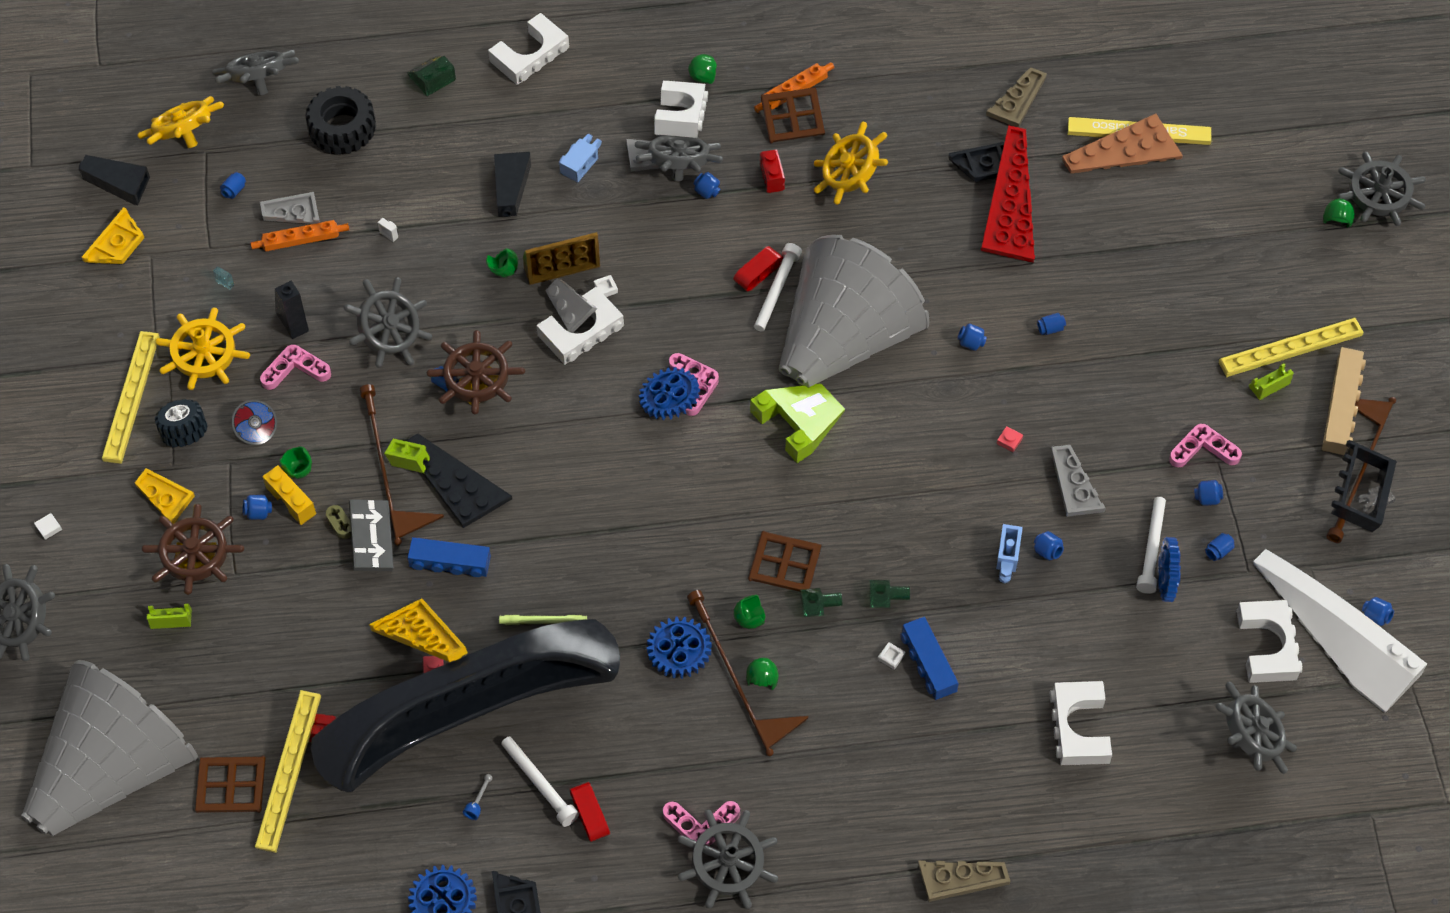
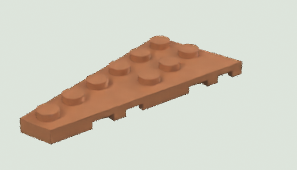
[1062,114,1183,174]

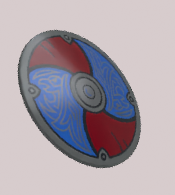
[231,400,277,445]

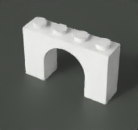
[488,13,569,85]
[655,81,708,138]
[537,287,624,365]
[1236,600,1302,683]
[1050,681,1112,765]

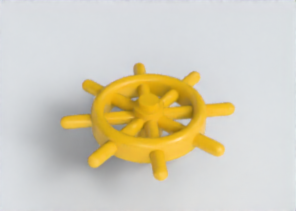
[137,96,224,148]
[814,122,888,205]
[155,307,250,390]

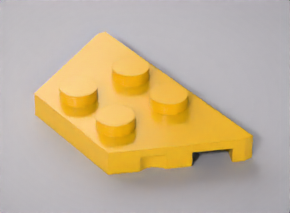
[82,207,144,264]

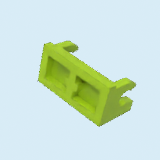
[1248,363,1294,400]
[384,439,430,473]
[147,604,192,629]

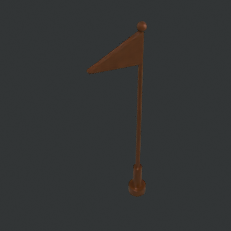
[360,384,444,545]
[1326,397,1396,543]
[687,590,809,756]

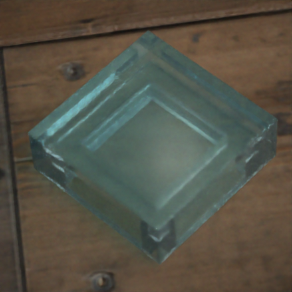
[213,267,234,290]

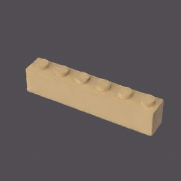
[1322,347,1366,455]

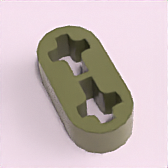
[326,505,351,539]

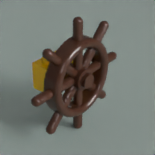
[427,330,525,415]
[142,504,244,595]

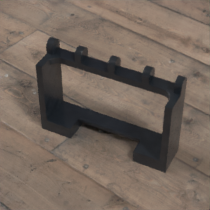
[1331,440,1397,532]

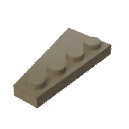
[986,68,1047,127]
[918,860,1010,902]

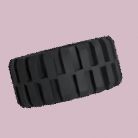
[305,86,376,155]

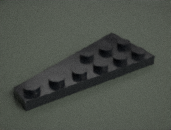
[405,434,512,528]

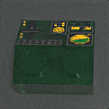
[407,56,456,96]

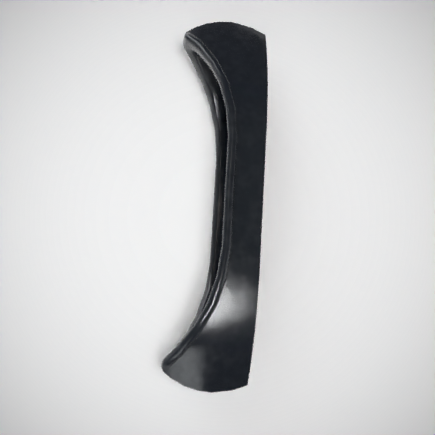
[311,619,620,793]

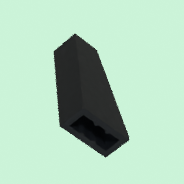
[494,152,531,217]
[79,155,150,206]
[275,280,309,339]

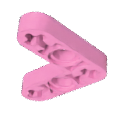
[260,345,331,390]
[669,353,719,416]
[1169,424,1242,468]
[663,801,740,846]

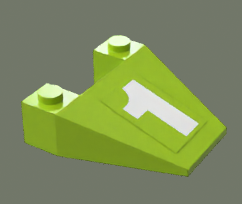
[750,384,845,463]

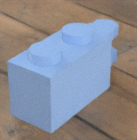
[559,134,602,182]
[996,524,1022,583]

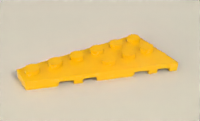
[369,598,468,662]

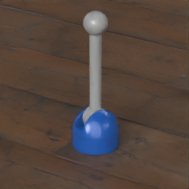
[463,774,492,820]

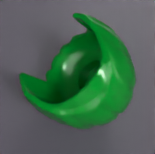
[688,54,717,84]
[1323,198,1354,227]
[486,248,518,278]
[280,446,312,479]
[733,594,766,629]
[746,658,779,690]

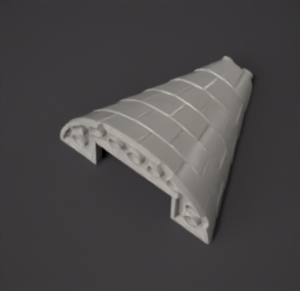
[779,235,929,388]
[21,660,198,836]

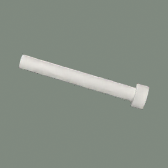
[754,243,802,331]
[1136,497,1166,594]
[501,736,579,827]

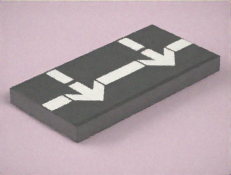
[349,500,394,571]

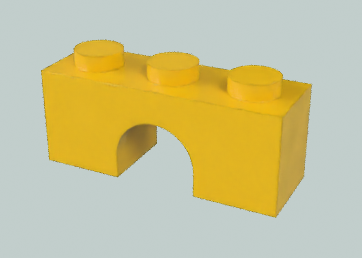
[263,465,316,525]

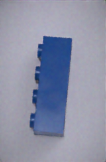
[408,537,491,577]
[900,616,959,700]

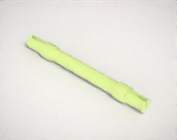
[499,615,587,625]

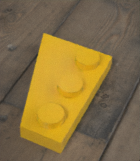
[135,468,195,524]

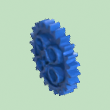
[639,367,700,420]
[1158,537,1181,602]
[647,617,712,679]
[408,865,477,913]

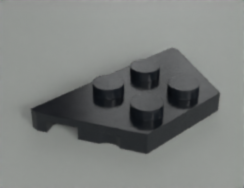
[948,141,1005,182]
[491,871,541,913]

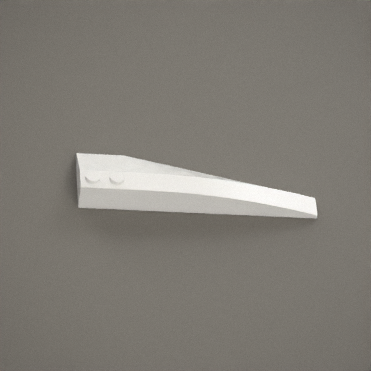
[1253,549,1427,713]

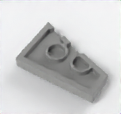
[260,192,320,224]
[545,278,598,332]

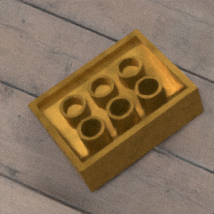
[523,232,600,285]

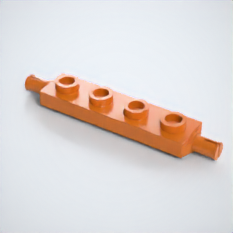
[754,62,834,113]
[251,220,350,251]

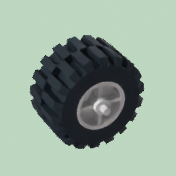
[154,399,208,447]

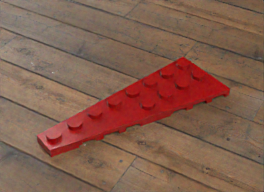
[981,125,1035,263]

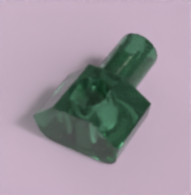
[869,580,910,608]
[800,588,843,617]

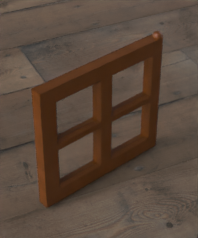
[761,87,825,143]
[748,531,822,594]
[195,756,265,813]

